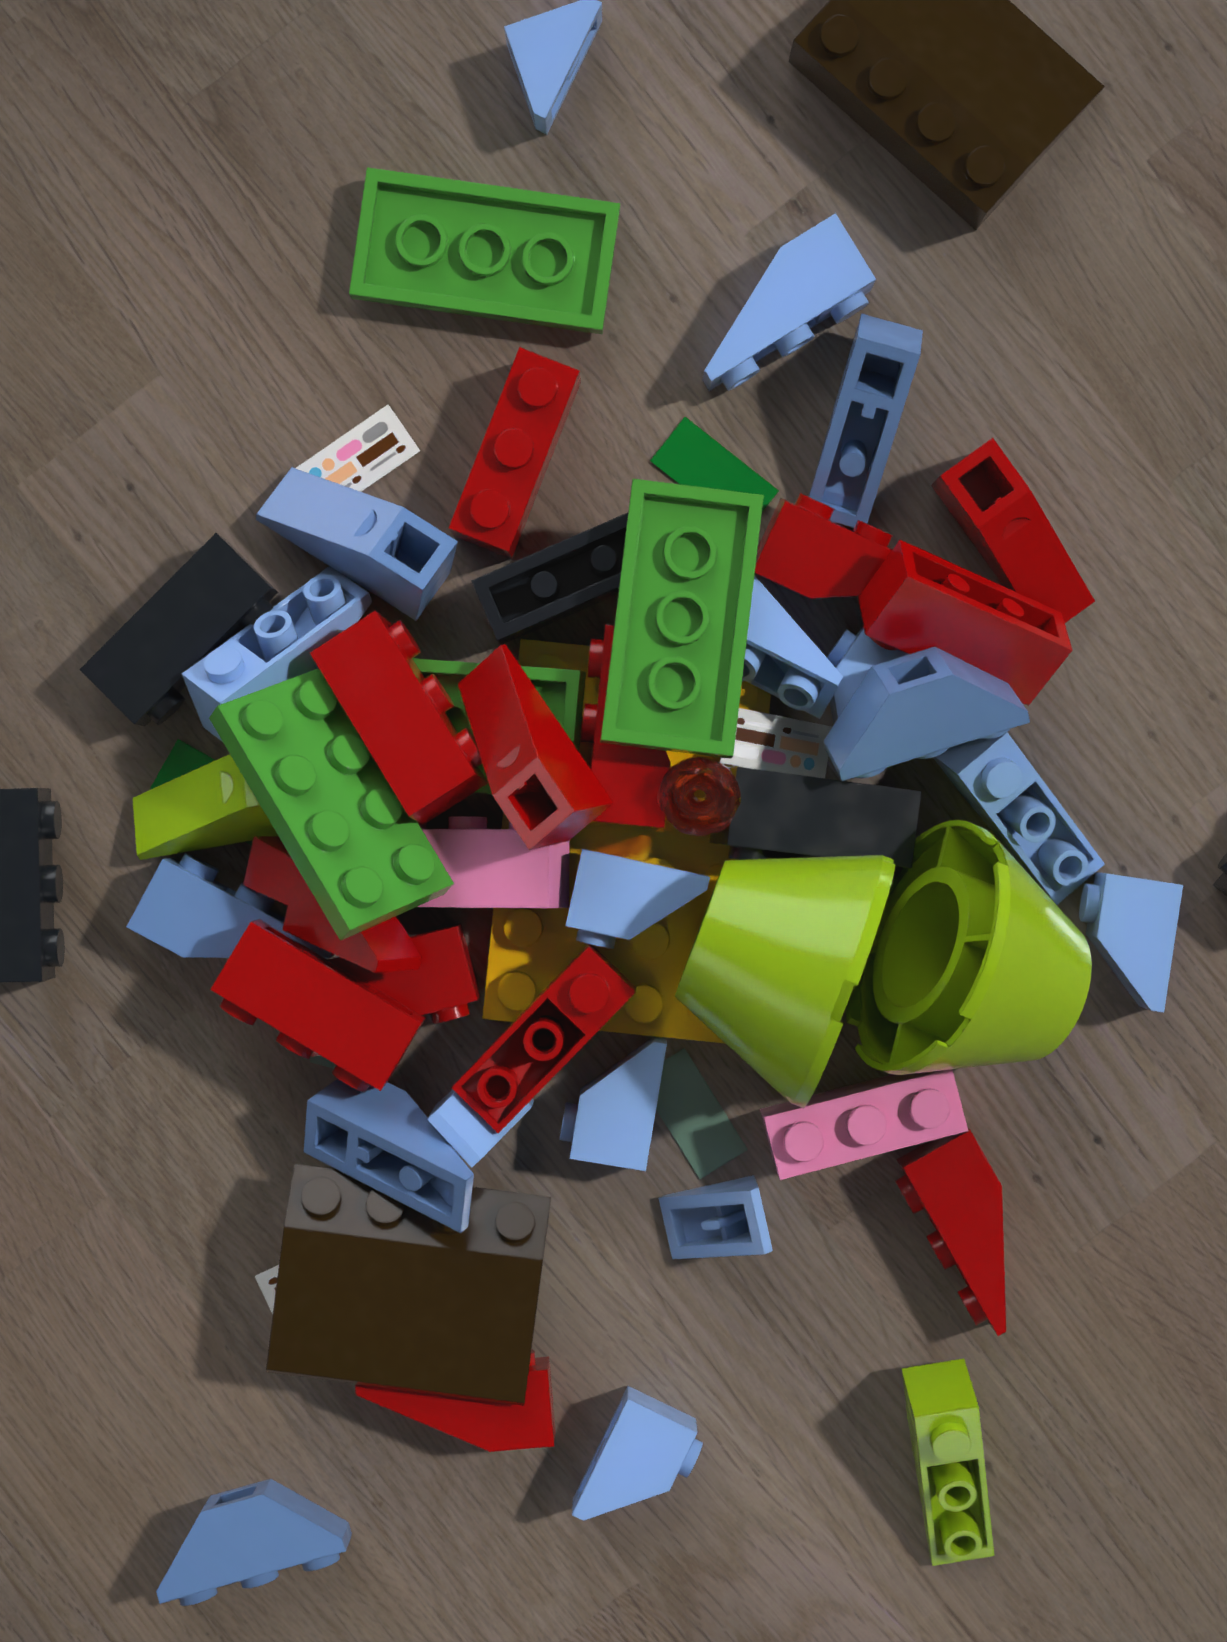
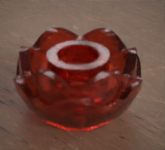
[657,756,741,836]

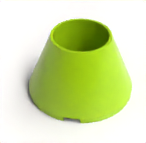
[846,820,1092,1075]
[675,855,895,1108]

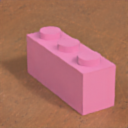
[417,817,569,908]
[760,1070,968,1180]

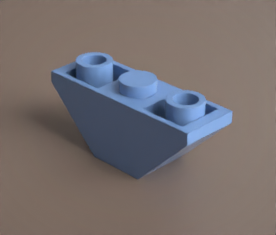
[824,647,1030,781]
[156,1479,352,1606]

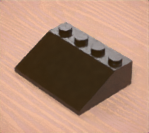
[788,0,1105,230]
[266,1164,551,1406]

